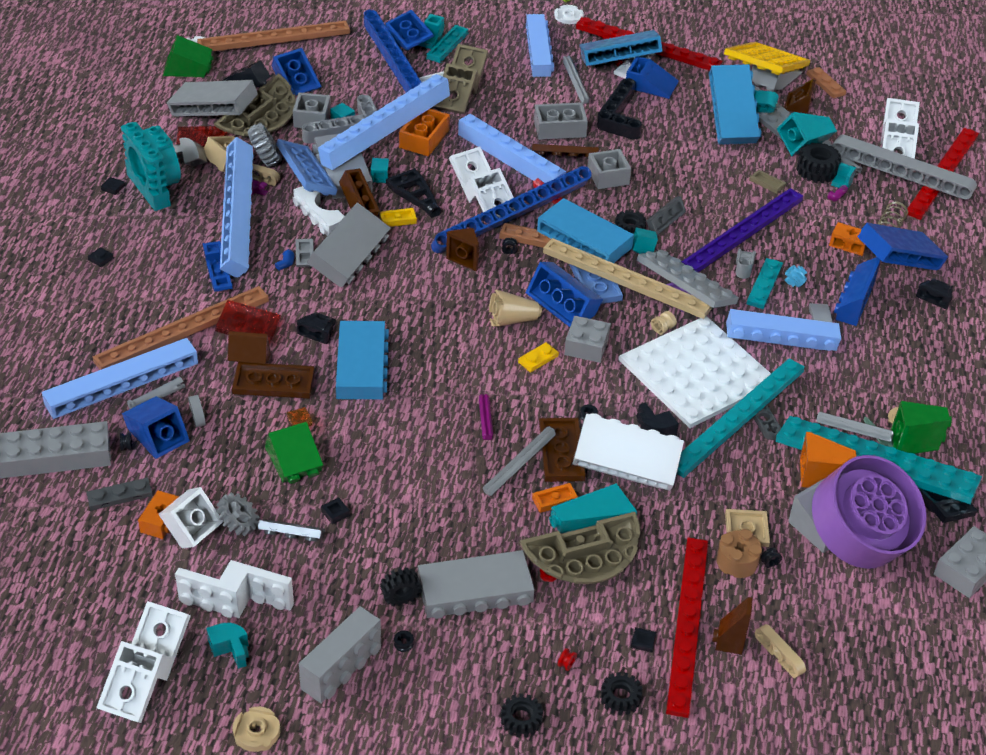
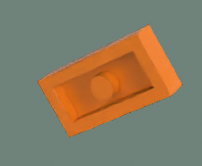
[532,483,578,513]

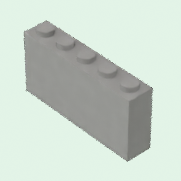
[167,80,258,116]
[312,134,373,199]
[307,202,391,287]
[418,550,535,619]

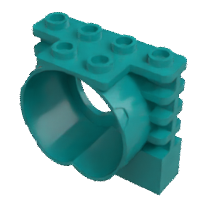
[121,122,181,211]

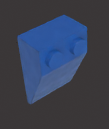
[385,9,434,50]
[272,48,322,96]

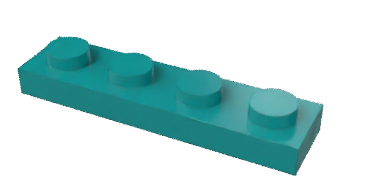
[427,25,469,63]
[746,258,783,309]

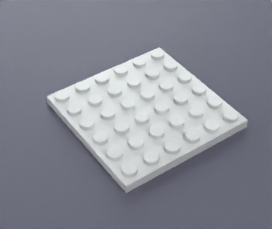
[619,316,771,428]

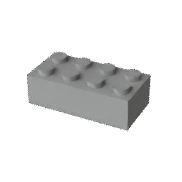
[299,606,381,703]

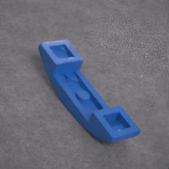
[203,241,233,292]

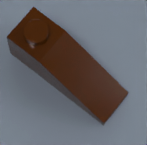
[712,597,753,655]

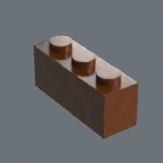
[339,168,380,217]

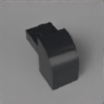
[636,402,679,436]

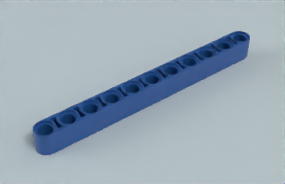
[364,10,422,93]
[431,166,592,253]

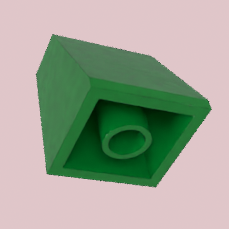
[163,35,214,77]
[891,401,952,454]
[265,422,323,484]

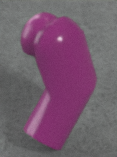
[827,185,848,202]

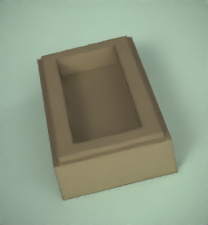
[749,169,787,194]

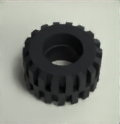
[797,143,841,183]

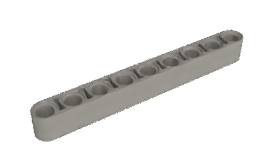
[832,135,977,199]

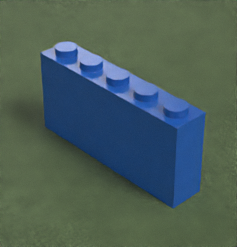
[858,223,948,270]

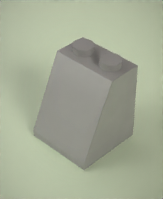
[788,478,829,553]

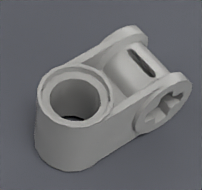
[735,248,756,279]

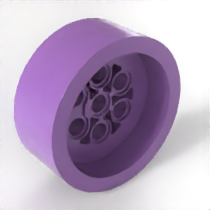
[812,455,926,569]

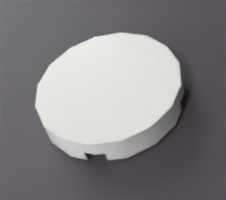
[554,5,584,24]

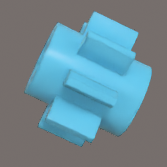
[785,265,807,287]

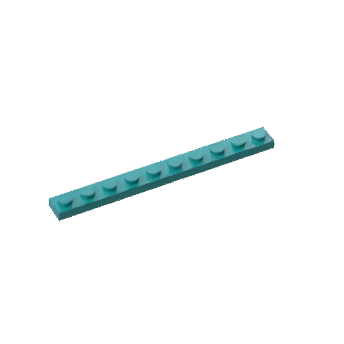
[676,358,805,478]

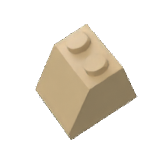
[204,136,235,172]

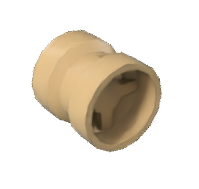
[651,311,677,335]

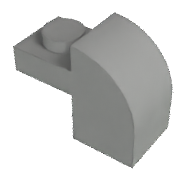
[173,138,207,167]

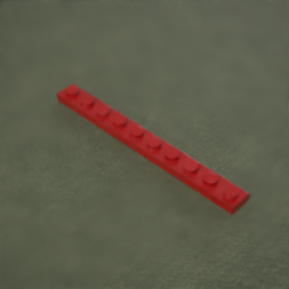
[576,17,723,70]
[905,128,979,220]
[666,537,708,718]

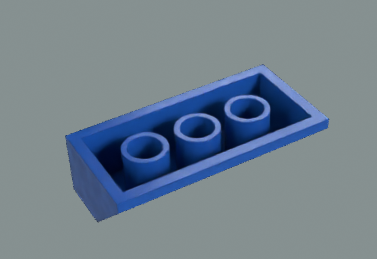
[834,257,881,326]
[525,262,603,327]

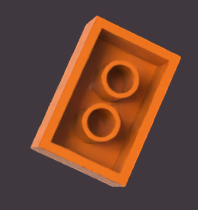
[399,109,450,156]

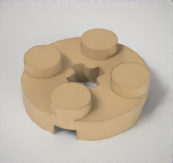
[233,707,280,752]

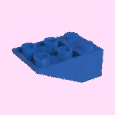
[626,56,679,99]

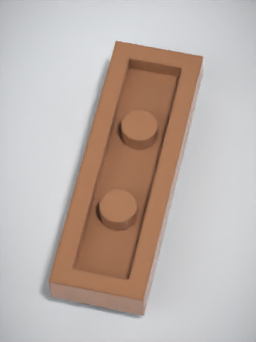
[806,67,846,98]
[499,223,551,248]

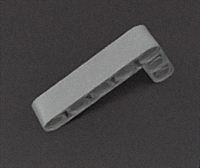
[302,95,377,144]

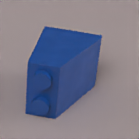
[122,396,190,459]

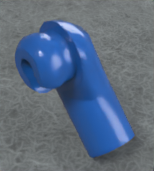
[275,249,295,271]

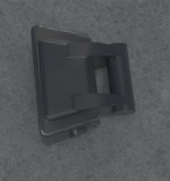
[916,278,954,309]
[297,312,336,344]

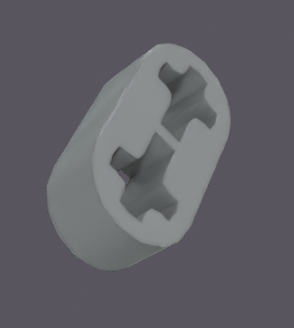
[188,395,206,428]

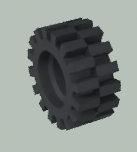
[615,210,646,233]
[380,567,422,607]
[600,672,643,715]
[501,693,543,738]

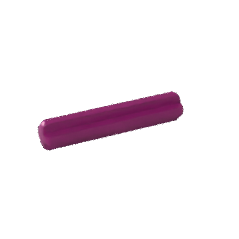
[479,394,493,440]

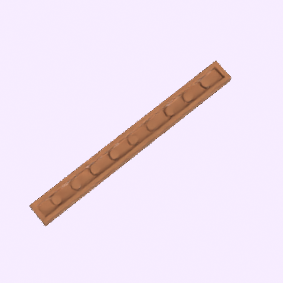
[197,21,350,51]
[92,286,269,370]

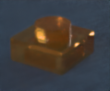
[287,407,312,426]

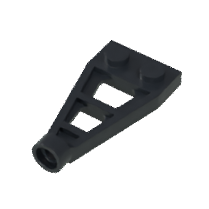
[386,168,441,218]

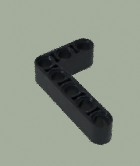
[597,78,642,140]

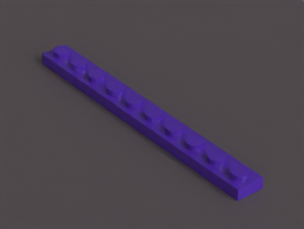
[682,188,803,272]

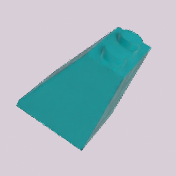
[777,112,837,157]

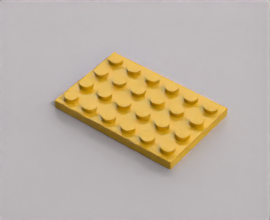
[724,42,811,75]

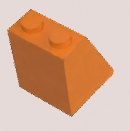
[800,432,856,488]

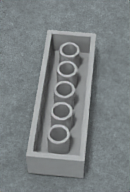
[0,421,111,479]

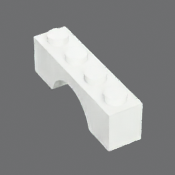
[293,186,345,236]

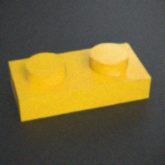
[379,208,417,227]
[518,342,559,372]

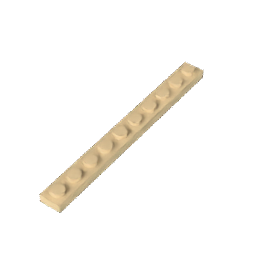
[543,238,712,319]

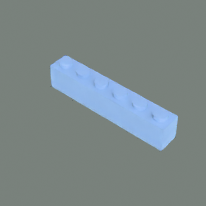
[526,14,554,77]
[726,309,841,351]

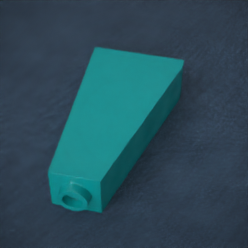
[549,483,637,534]

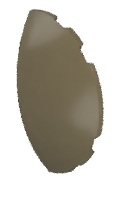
[214,73,296,136]
[519,512,640,584]

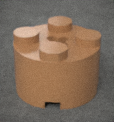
[716,529,762,578]

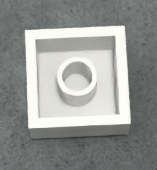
[158,487,224,548]

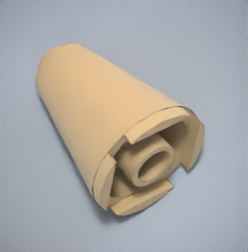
[489,290,542,327]

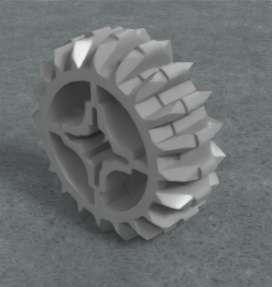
[248,123,282,168]

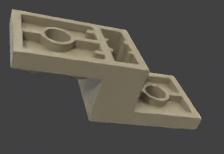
[434,44,489,115]

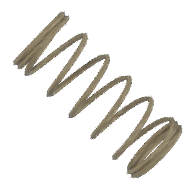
[878,202,908,228]

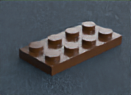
[532,144,599,157]
[232,362,315,399]
[539,418,585,482]

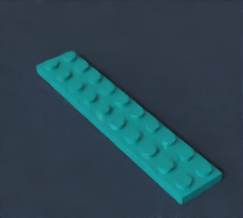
[776,416,982,504]

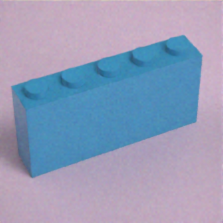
[580,30,662,66]
[708,64,761,145]
[537,198,634,263]
[336,321,389,400]

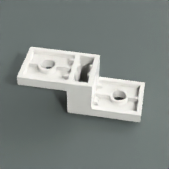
[881,98,920,159]
[449,147,515,218]
[175,560,294,618]
[97,601,191,723]

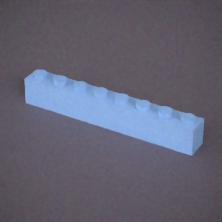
[458,114,566,191]
[42,338,198,419]

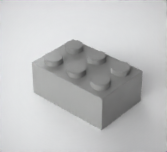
[534,102,588,140]
[934,526,986,598]

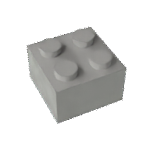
[293,93,331,128]
[588,149,631,189]
[564,316,611,363]

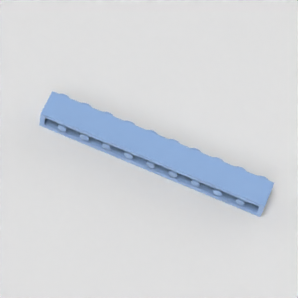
[318,74,450,170]
[220,137,254,277]

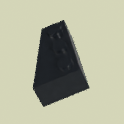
[221,60,271,88]

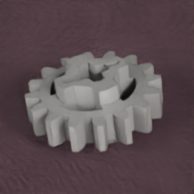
[216,492,260,536]

